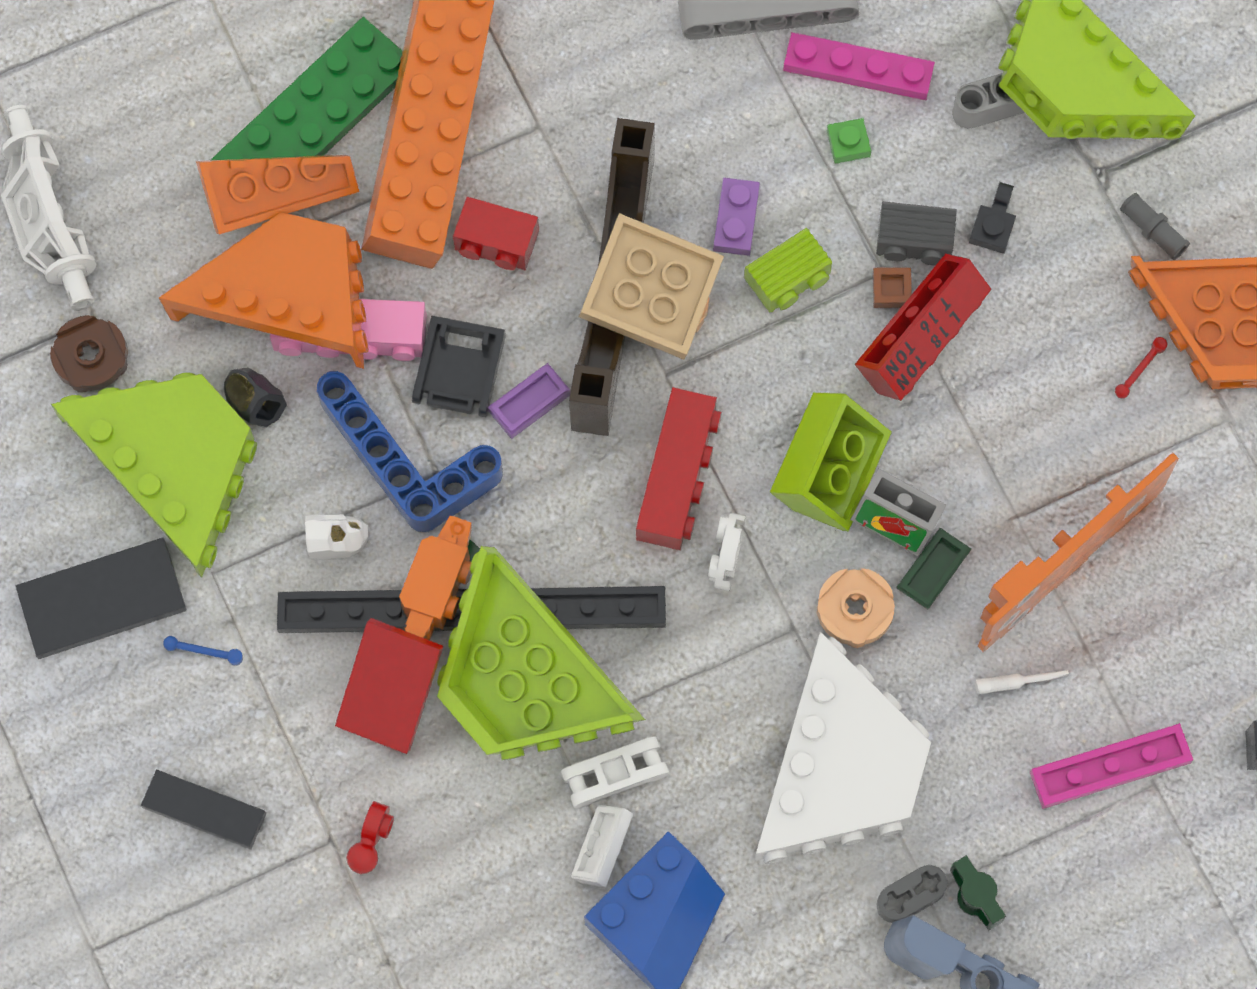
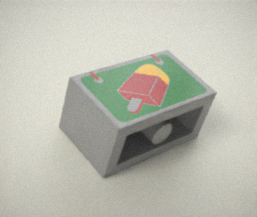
[850,468,946,556]

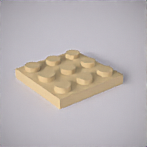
[579,213,724,360]

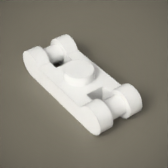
[561,737,670,809]

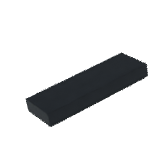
[141,769,267,850]

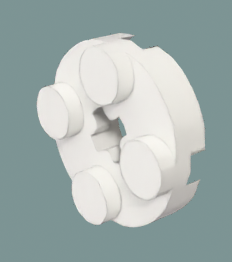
[708,512,746,592]

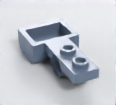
[884,915,1040,989]

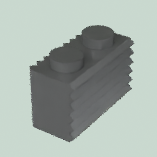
[876,201,957,265]

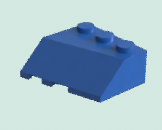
[584,831,725,989]

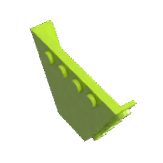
[998,0,1196,139]
[51,373,257,578]
[437,546,645,760]

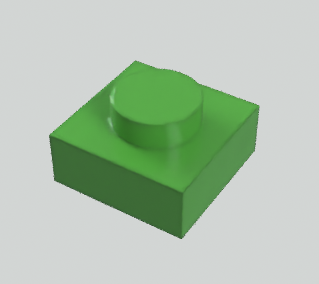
[827,118,871,164]

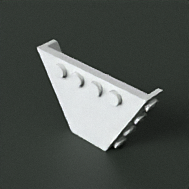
[755,632,931,864]

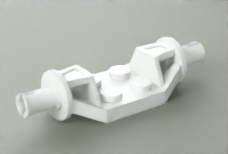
[1,105,97,310]

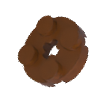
[50,315,128,393]

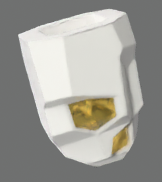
[305,514,369,560]

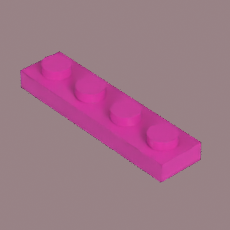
[783,32,935,100]
[1030,723,1193,809]

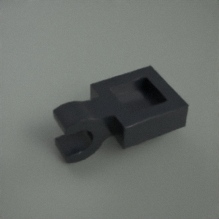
[969,182,1016,254]

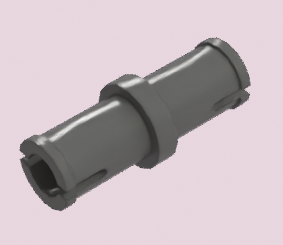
[1120,193,1190,260]

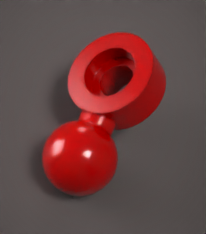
[346,801,394,874]

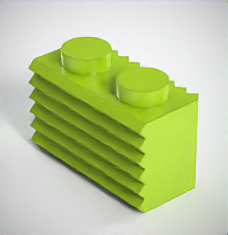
[744,228,832,313]

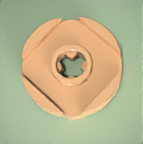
[817,568,895,648]

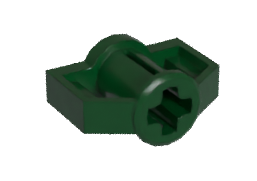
[950,855,1006,930]

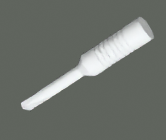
[975,670,1069,695]

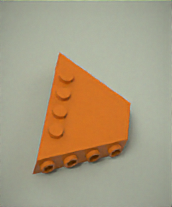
[159,212,369,369]
[1128,256,1257,389]

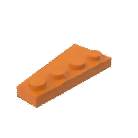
[196,155,360,235]

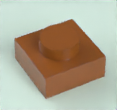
[872,268,912,308]

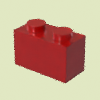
[453,196,539,271]

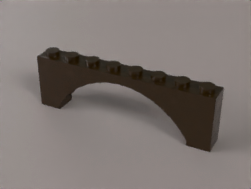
[569,118,655,436]

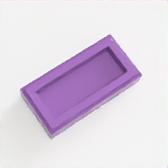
[488,363,571,439]

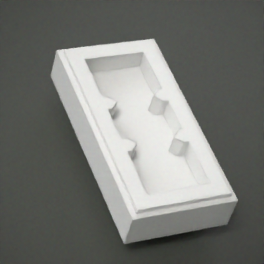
[571,805,633,887]

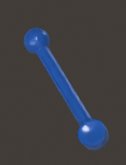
[163,636,243,666]

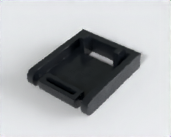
[412,315,506,417]

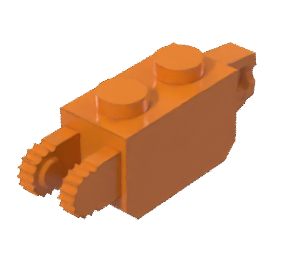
[399,515,472,640]

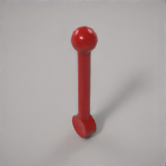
[1115,337,1168,399]

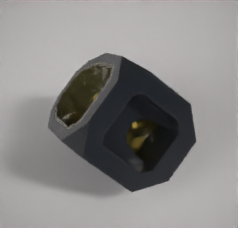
[224,368,287,427]

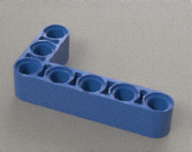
[317,371,503,532]

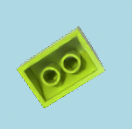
[770,392,891,532]

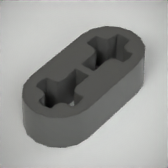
[877,865,948,923]

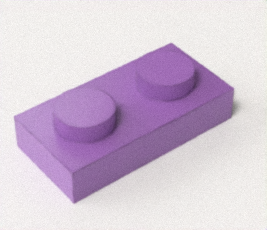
[713,177,760,256]

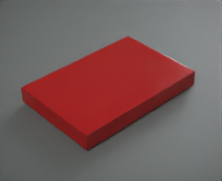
[335,618,444,754]

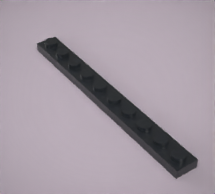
[277,586,666,633]

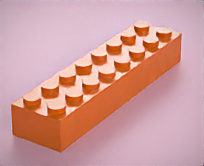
[361,0,494,269]

